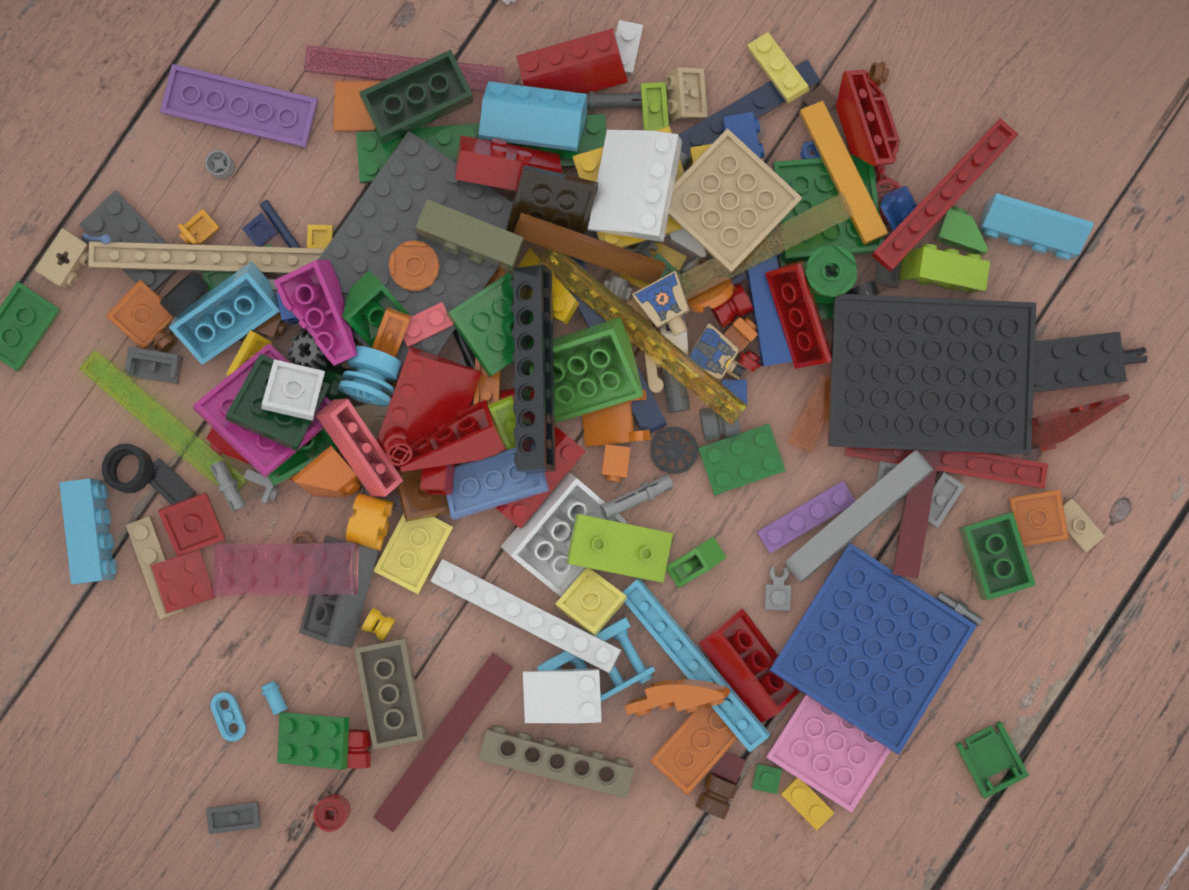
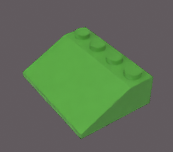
[530,317,644,423]

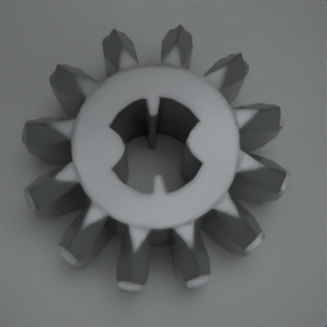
[287,331,327,370]

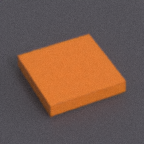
[105,279,174,349]
[1009,489,1069,546]

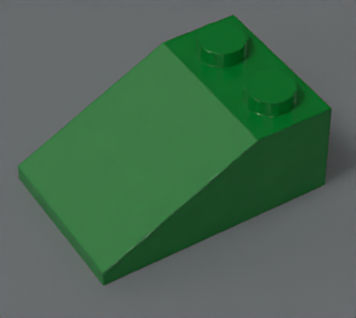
[267,428,339,486]

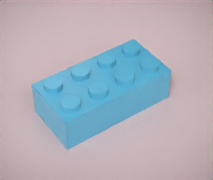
[59,478,117,584]

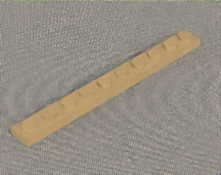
[88,241,325,274]

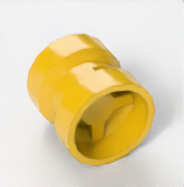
[361,608,396,642]

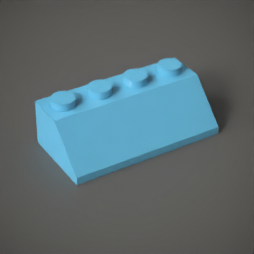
[479,81,587,151]
[978,193,1094,261]
[169,261,280,365]

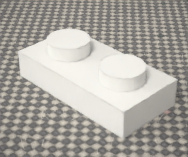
[616,20,643,75]

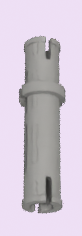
[600,474,673,520]

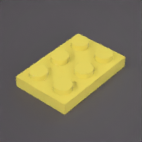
[373,513,454,594]

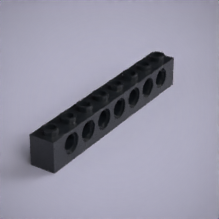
[511,265,556,473]

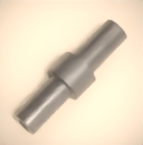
[935,591,983,626]

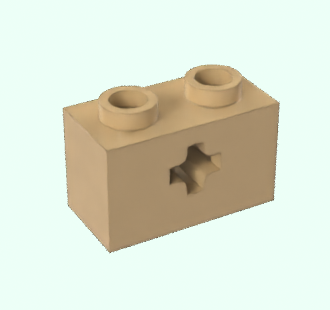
[34,228,89,289]

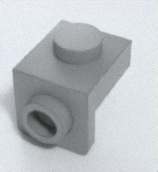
[244,469,280,504]

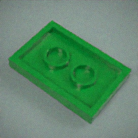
[0,281,61,372]
[698,424,786,496]
[277,712,349,770]

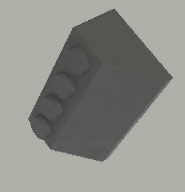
[299,535,378,648]

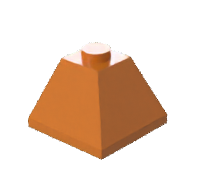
[292,446,362,498]

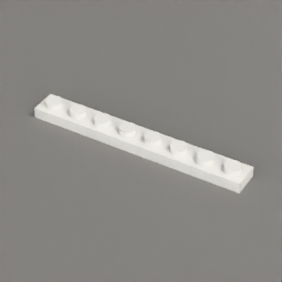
[431,559,621,674]

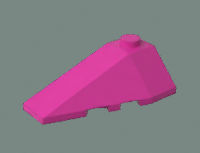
[274,260,357,366]

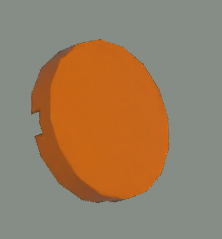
[389,240,440,292]
[687,277,735,313]

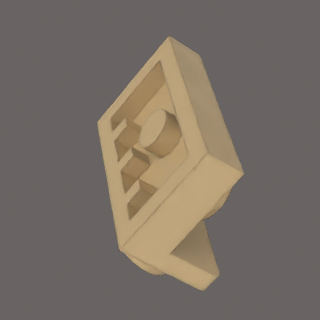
[665,67,708,122]

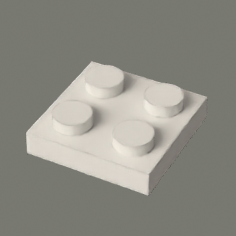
[261,359,325,421]

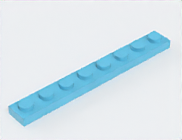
[622,578,771,752]

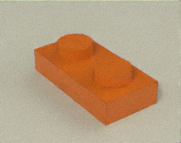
[372,307,411,358]

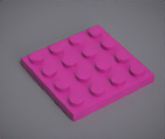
[193,343,331,478]

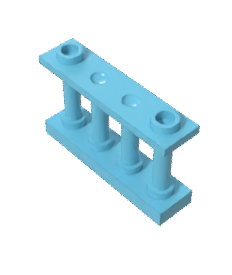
[537,617,655,701]

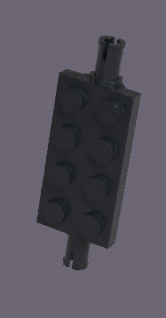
[1033,332,1147,393]

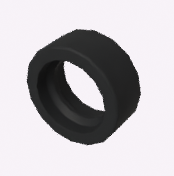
[160,271,208,317]
[102,443,153,493]

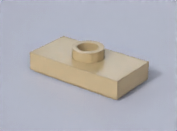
[1063,498,1105,553]

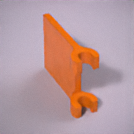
[333,81,382,131]
[582,390,651,447]

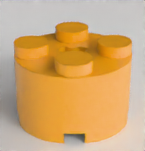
[346,494,394,551]

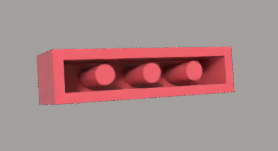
[316,399,403,497]

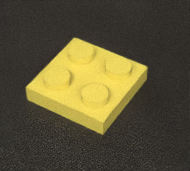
[555,568,627,637]

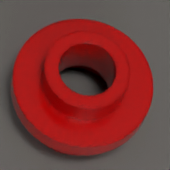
[738,350,762,372]

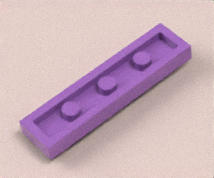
[757,481,855,553]

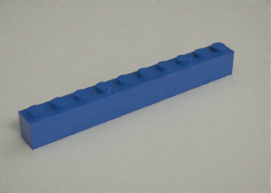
[721,112,793,367]

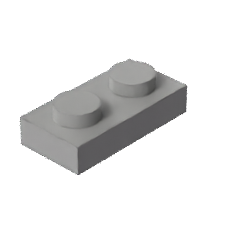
[928,472,965,528]

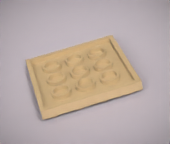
[669,128,802,273]

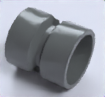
[699,403,740,441]

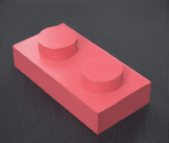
[403,302,454,348]

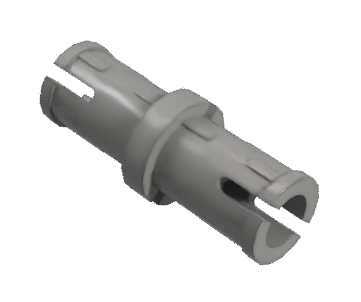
[210,460,247,512]

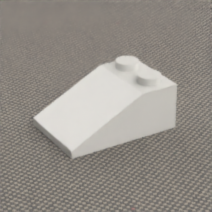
[523,668,601,723]

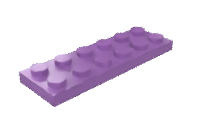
[160,64,318,149]

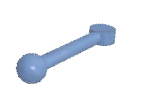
[81,233,111,244]

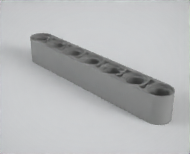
[784,450,934,583]

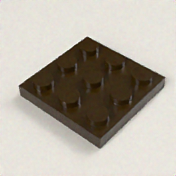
[505,165,598,234]

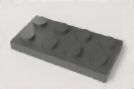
[79,190,177,292]

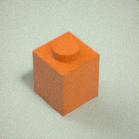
[601,444,631,482]

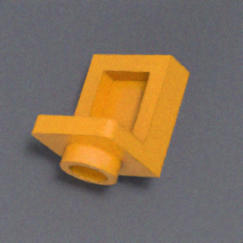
[177,209,221,245]

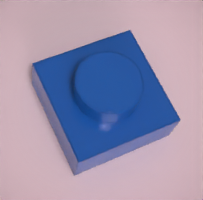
[721,379,747,405]

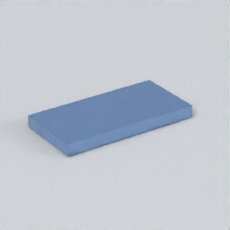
[446,442,549,520]

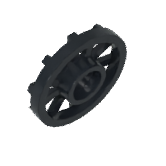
[651,427,698,474]

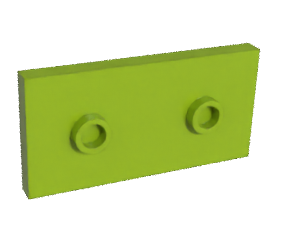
[566,514,673,583]

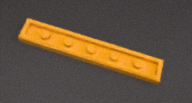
[799,101,888,245]

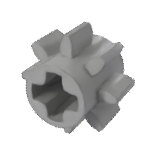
[601,276,632,306]

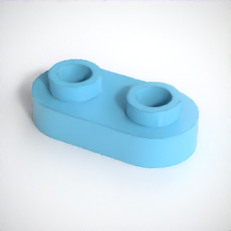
[210,692,247,742]

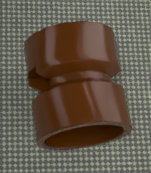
[695,772,739,819]

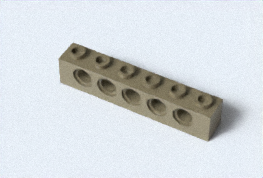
[479,725,634,799]

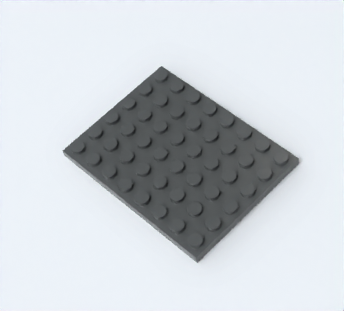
[318,131,513,364]

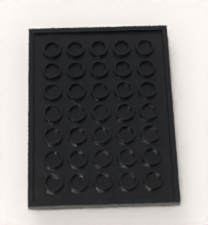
[828,294,1037,455]

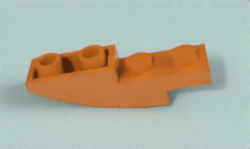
[624,679,730,716]

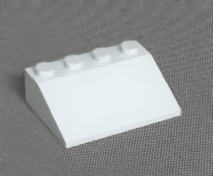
[588,130,682,242]
[501,472,627,597]

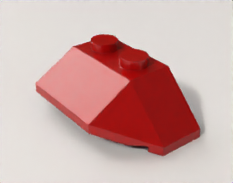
[836,69,900,166]

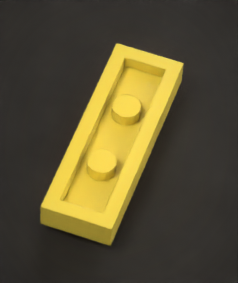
[747,32,809,103]

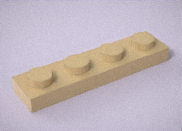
[126,516,185,619]

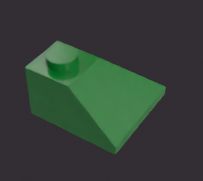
[342,271,409,348]

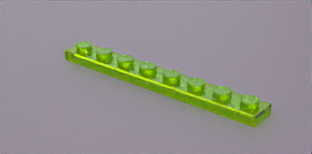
[79,350,248,491]

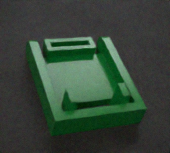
[955,721,1029,799]

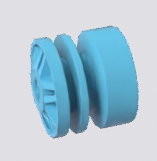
[338,346,403,407]

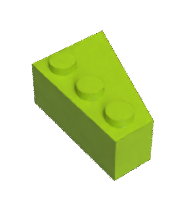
[899,244,990,293]

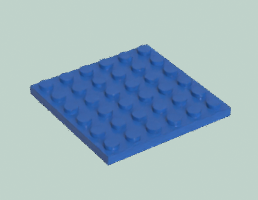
[769,543,977,754]

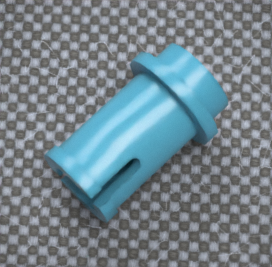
[261,681,288,715]

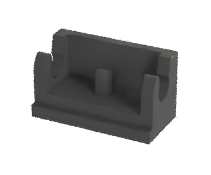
[125,347,183,384]

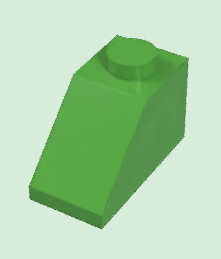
[934,207,988,256]
[666,536,727,588]

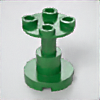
[804,245,857,305]

